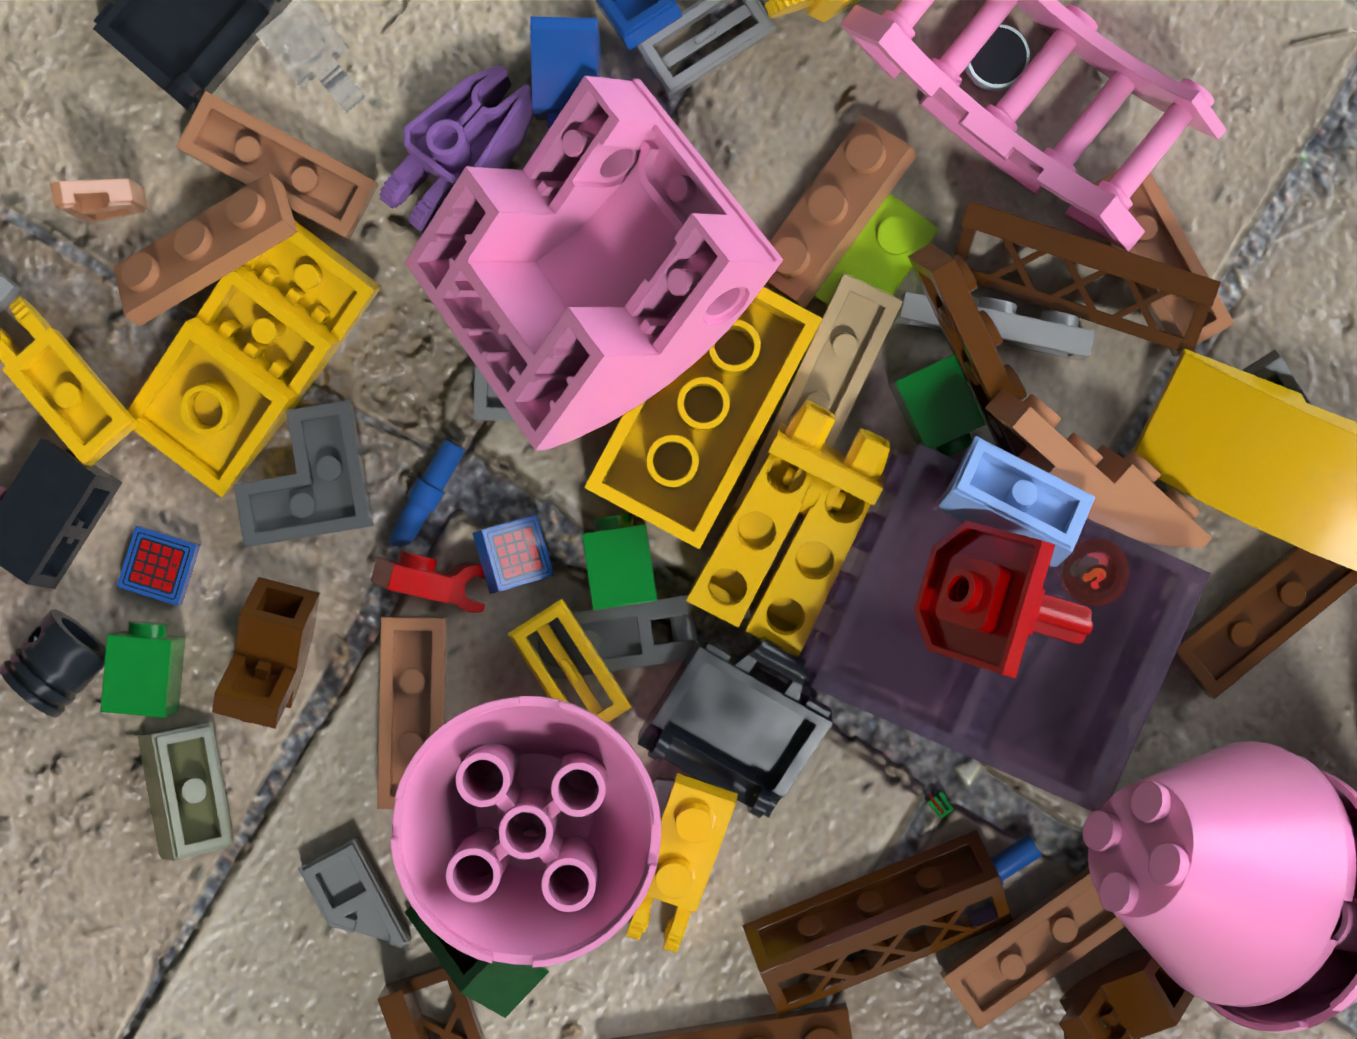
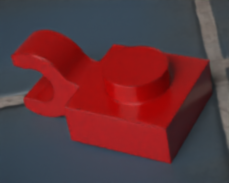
[371,550,485,613]

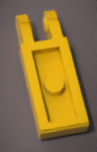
[0,296,139,467]
[625,773,738,953]

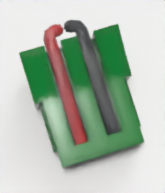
[926,790,954,819]

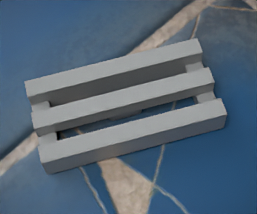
[636,0,776,100]

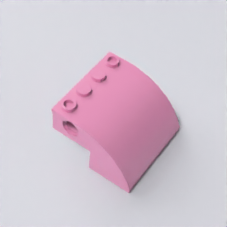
[405,76,783,451]

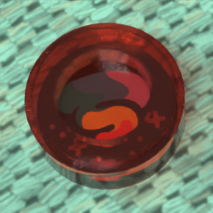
[1058,538,1130,606]

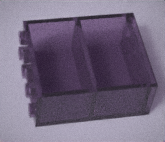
[800,444,1211,812]

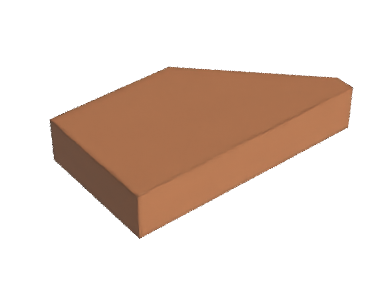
[50,178,148,224]

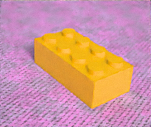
[584,287,823,549]

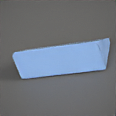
[939,436,1095,567]

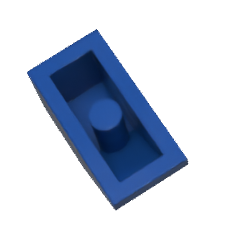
[530,16,601,129]

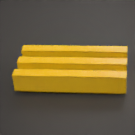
[508,598,632,723]

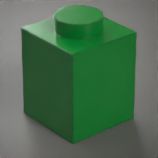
[889,355,986,459]
[582,513,657,610]
[100,621,186,718]

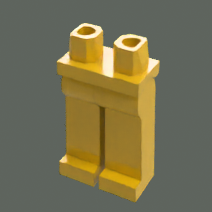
[686,400,890,656]

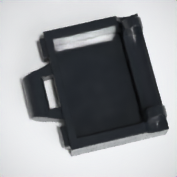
[93,0,292,115]
[637,634,833,818]

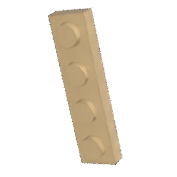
[734,273,903,533]

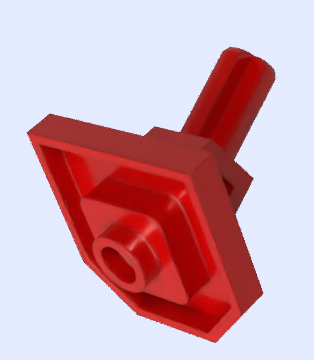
[913,520,1094,678]

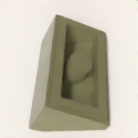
[138,722,235,861]

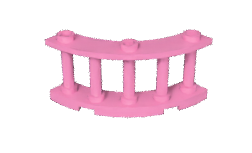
[840,0,1227,252]

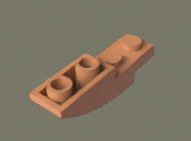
[985,388,1212,548]

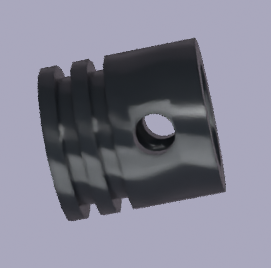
[0,609,106,718]

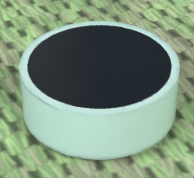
[965,24,1030,92]

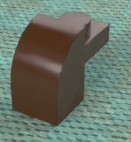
[212,577,320,729]
[1059,948,1194,1039]

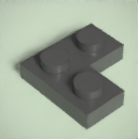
[233,400,374,548]

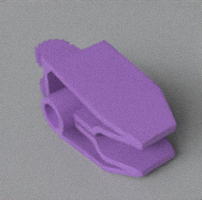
[379,65,533,233]

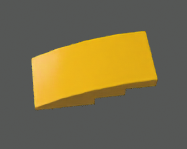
[127,220,382,498]
[1132,348,1357,571]

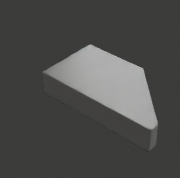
[298,836,411,948]

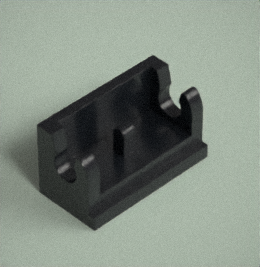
[0,438,123,589]

